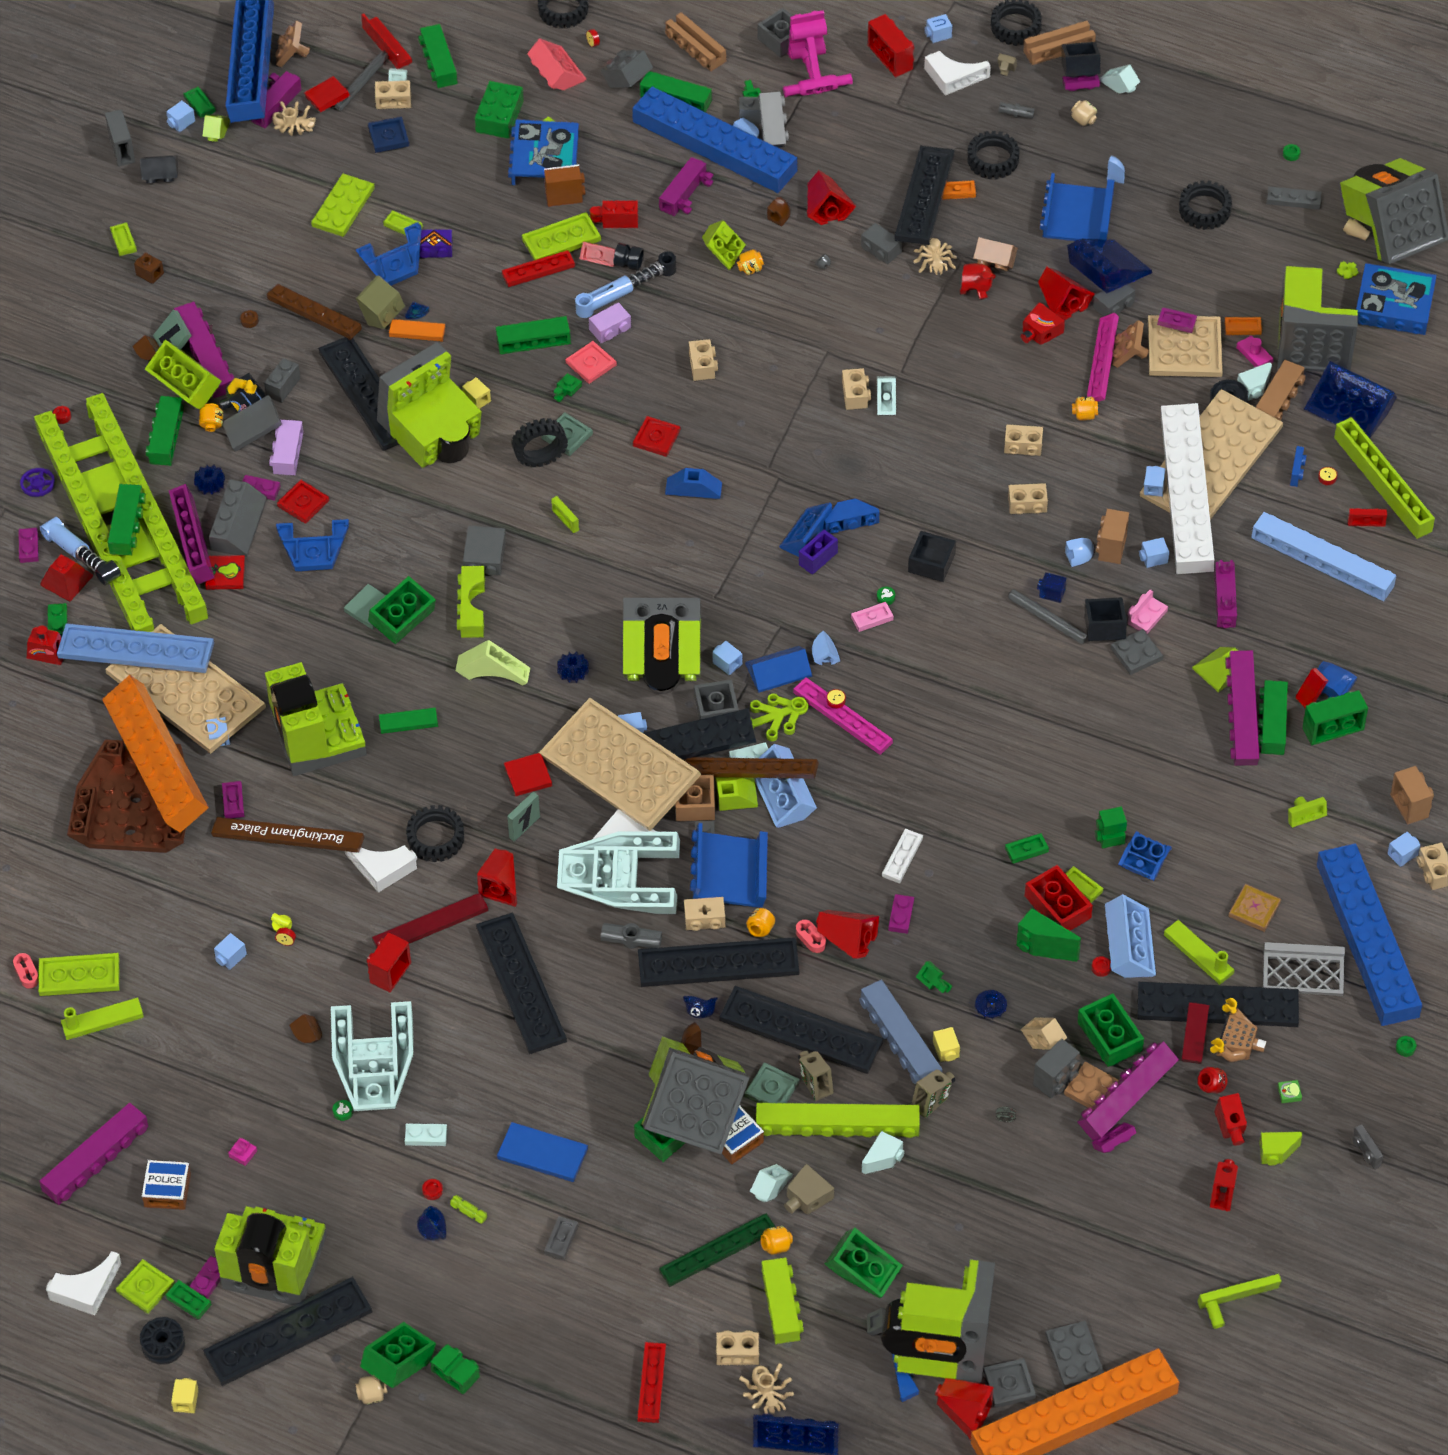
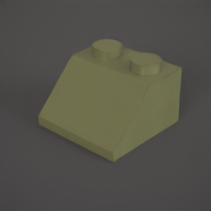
[356,276,405,329]

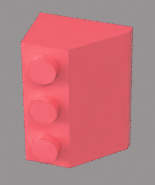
[527,38,586,90]

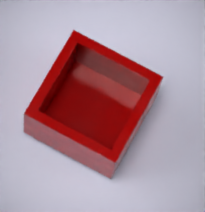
[367,932,411,993]

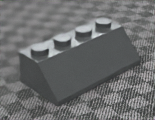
[209,479,267,556]

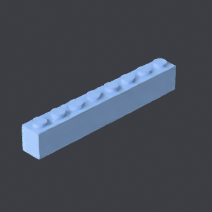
[1252,512,1396,601]

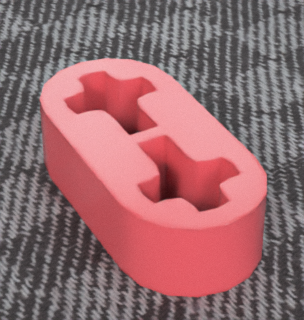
[796,920,826,953]
[13,953,39,989]

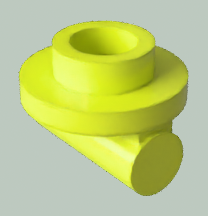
[271,913,292,932]

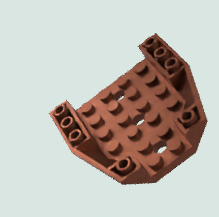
[67,740,186,853]

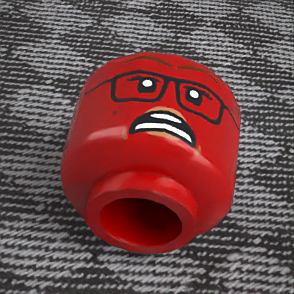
[1197,1067,1228,1094]

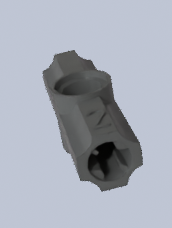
[601,923,662,949]

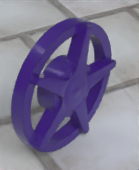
[20,468,55,497]

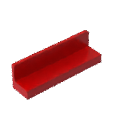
[361,13,412,69]

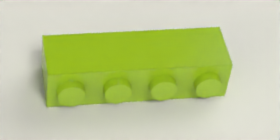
[762,1258,804,1344]

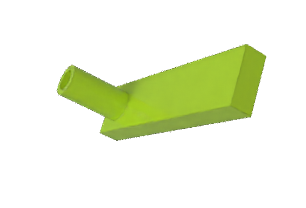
[1164,920,1234,985]
[61,998,144,1040]
[1197,1274,1281,1329]

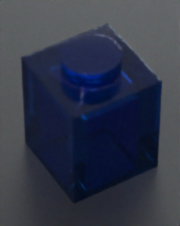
[1037,572,1067,603]

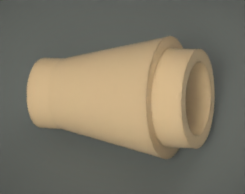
[1343,218,1371,241]

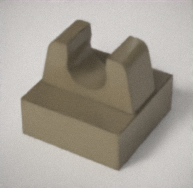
[997,54,1017,76]

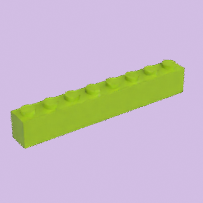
[1334,417,1435,539]
[756,1103,919,1138]

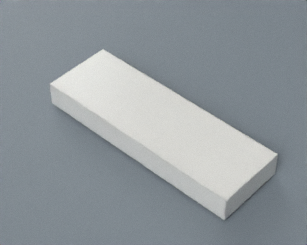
[882,829,923,883]

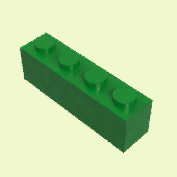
[418,24,458,88]
[640,71,712,112]
[496,316,571,355]
[146,396,184,466]
[108,484,146,555]
[1258,680,1288,755]

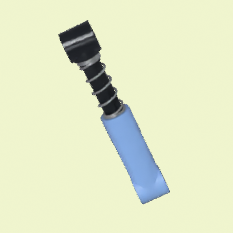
[575,251,676,318]
[40,517,121,586]

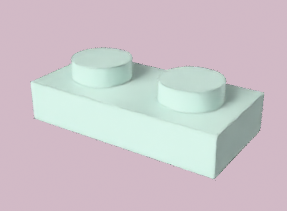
[729,742,768,758]
[405,1124,447,1146]

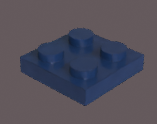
[368,117,409,153]

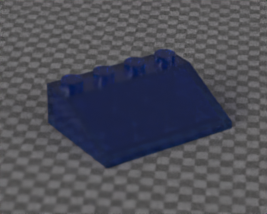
[1067,238,1152,293]
[1304,361,1397,439]
[753,1414,841,1455]

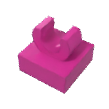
[228,1138,257,1166]

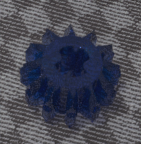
[194,464,225,495]
[557,651,589,683]

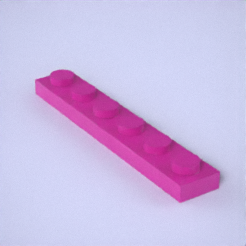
[1087,312,1119,402]
[793,677,893,755]

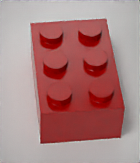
[868,14,914,78]
[1025,865,1093,931]

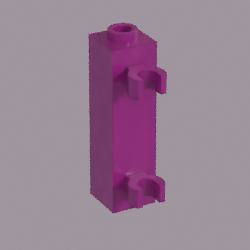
[251,71,302,129]
[659,157,714,216]
[1214,560,1237,628]

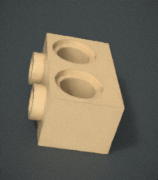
[375,80,411,109]
[689,339,718,381]
[842,368,871,410]
[1004,424,1043,456]
[1008,483,1048,514]
[1417,843,1448,890]
[1021,1017,1067,1050]
[717,1331,759,1365]

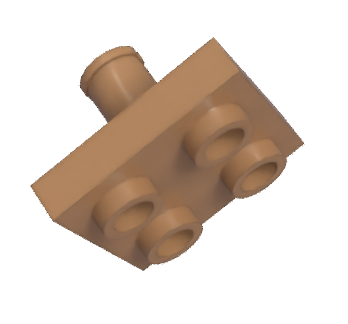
[275,20,310,67]
[1112,320,1149,368]

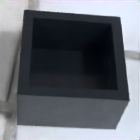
[1061,42,1101,78]
[908,531,956,582]
[1084,597,1127,641]

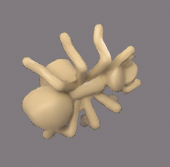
[273,102,316,136]
[913,238,957,275]
[739,1363,794,1416]

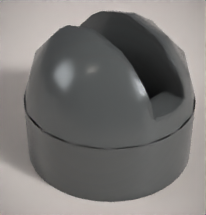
[815,254,831,269]

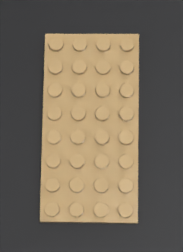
[1140,389,1283,520]
[105,624,266,754]
[539,698,701,831]

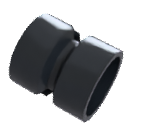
[613,243,644,271]

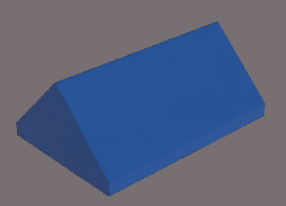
[779,502,832,557]
[745,646,812,693]

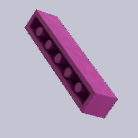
[174,301,234,398]
[169,484,214,585]
[1225,650,1259,766]
[1077,1041,1179,1140]
[39,1102,148,1205]

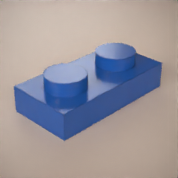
[1290,446,1307,487]

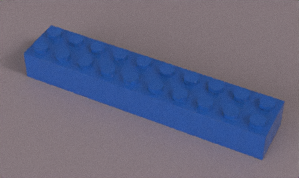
[226,0,274,122]
[632,87,797,193]
[1317,843,1422,1026]

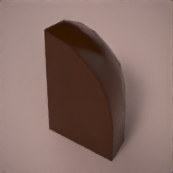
[767,197,790,226]
[132,335,160,361]
[289,1014,322,1043]
[681,1022,701,1052]

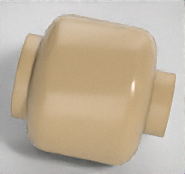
[1071,100,1097,126]
[356,1375,387,1404]

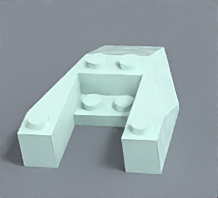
[557,832,680,914]
[331,1001,413,1111]

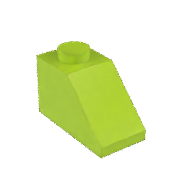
[202,114,230,142]
[1259,1132,1302,1165]

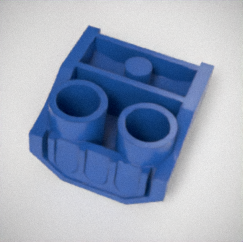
[1317,661,1357,698]
[1118,831,1172,881]

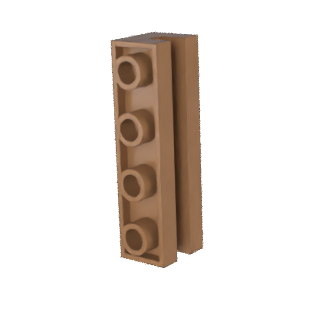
[665,12,726,72]
[1024,21,1096,65]
[1255,360,1306,421]

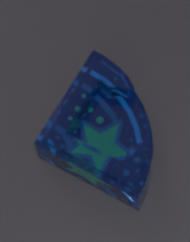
[405,302,429,320]

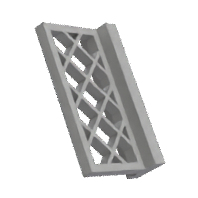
[1263,942,1345,996]

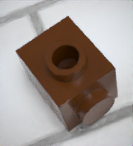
[134,252,164,284]

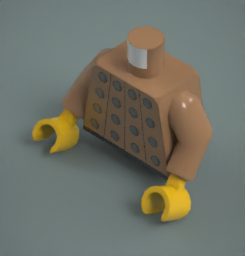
[1210,998,1267,1062]

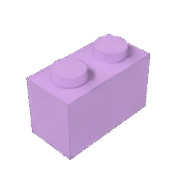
[589,302,631,343]

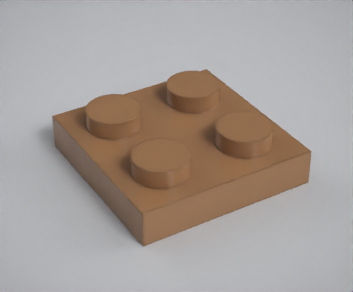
[1064,1062,1118,1108]

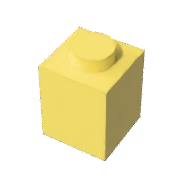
[462,378,491,409]
[933,1027,960,1062]
[171,1378,198,1413]

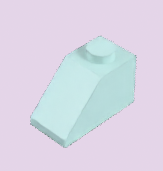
[1099,65,1140,94]
[1237,362,1272,401]
[877,376,896,415]
[862,1131,905,1174]
[750,1164,793,1202]

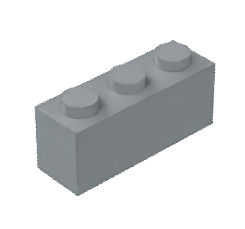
[758,92,789,147]

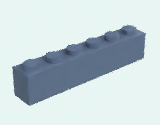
[859,979,942,1084]

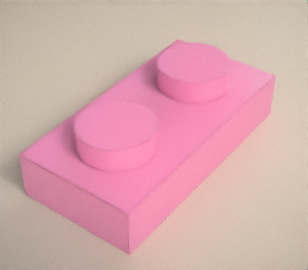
[851,602,893,632]

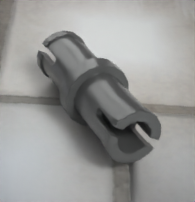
[998,102,1035,119]

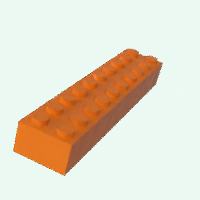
[102,675,209,833]
[971,1348,1179,1455]

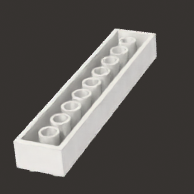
[1161,403,1214,574]

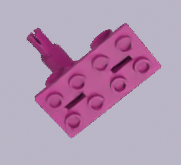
[783,11,853,97]

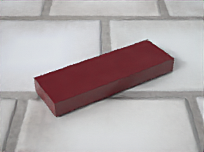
[1181,1002,1209,1064]

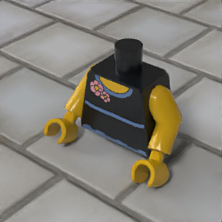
[220,373,265,413]

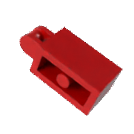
[590,201,638,228]

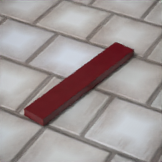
[372,893,488,948]

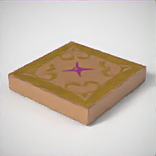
[1228,884,1281,932]

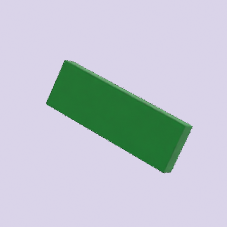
[379,707,438,734]

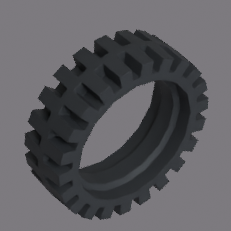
[538,0,588,29]
[991,0,1041,46]
[967,131,1019,179]
[1179,180,1232,230]
[512,418,568,467]
[406,805,464,862]

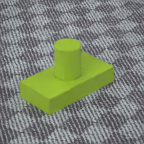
[1288,797,1327,828]

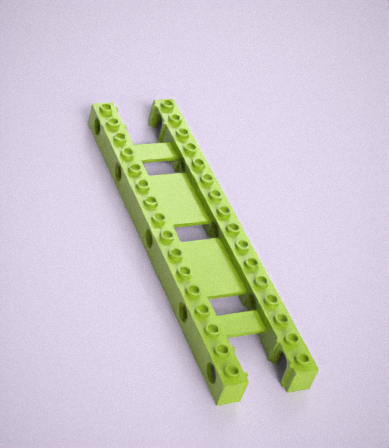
[34,393,208,632]

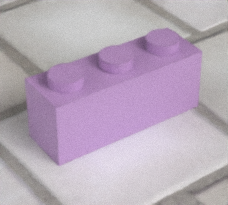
[270,420,303,475]

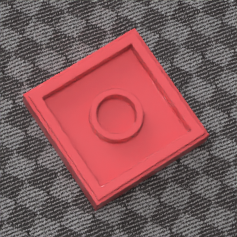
[565,341,617,384]

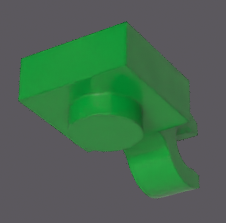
[742,80,761,97]
[553,373,582,402]
[916,961,953,993]

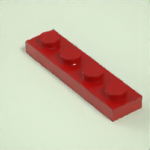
[502,250,575,287]
[638,1342,666,1423]

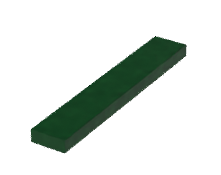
[659,1213,776,1287]

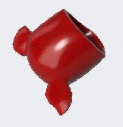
[960,263,996,300]

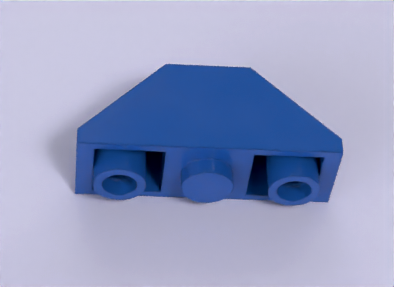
[665,468,722,499]
[825,498,879,533]

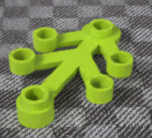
[750,694,808,742]

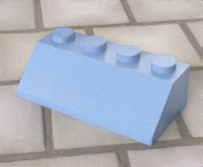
[754,744,817,828]
[1105,894,1156,978]

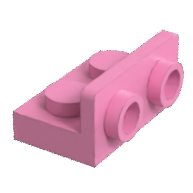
[1127,590,1168,634]

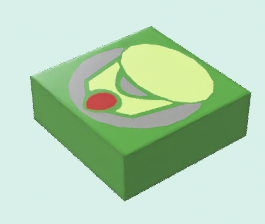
[1277,1080,1302,1103]

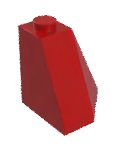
[807,170,856,225]
[1038,266,1095,320]
[40,554,93,602]
[477,848,517,907]
[816,910,879,959]
[935,1378,994,1439]

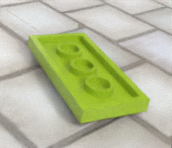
[311,174,375,237]
[522,212,601,260]
[39,953,120,996]

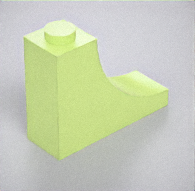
[455,640,530,686]

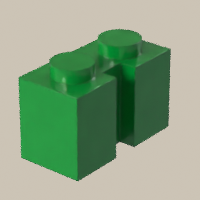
[1095,806,1127,849]
[430,1344,480,1395]

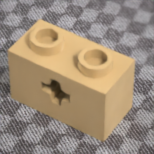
[684,897,725,931]

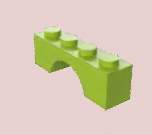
[457,566,485,638]

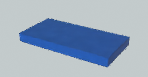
[497,1122,588,1182]

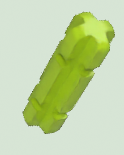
[450,1195,487,1224]

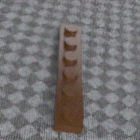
[267,284,362,340]

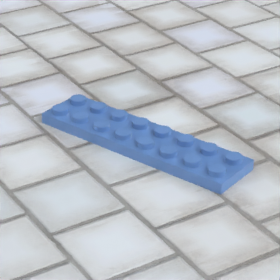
[57,624,214,673]

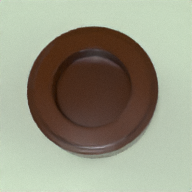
[240,310,259,328]

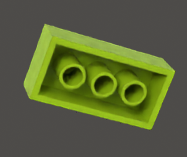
[145,340,222,410]

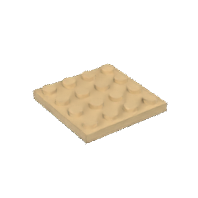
[1148,315,1222,377]

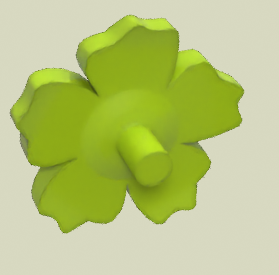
[1336,261,1359,279]

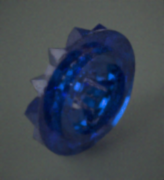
[975,990,1007,1020]

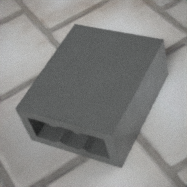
[105,109,135,167]
[463,526,506,575]

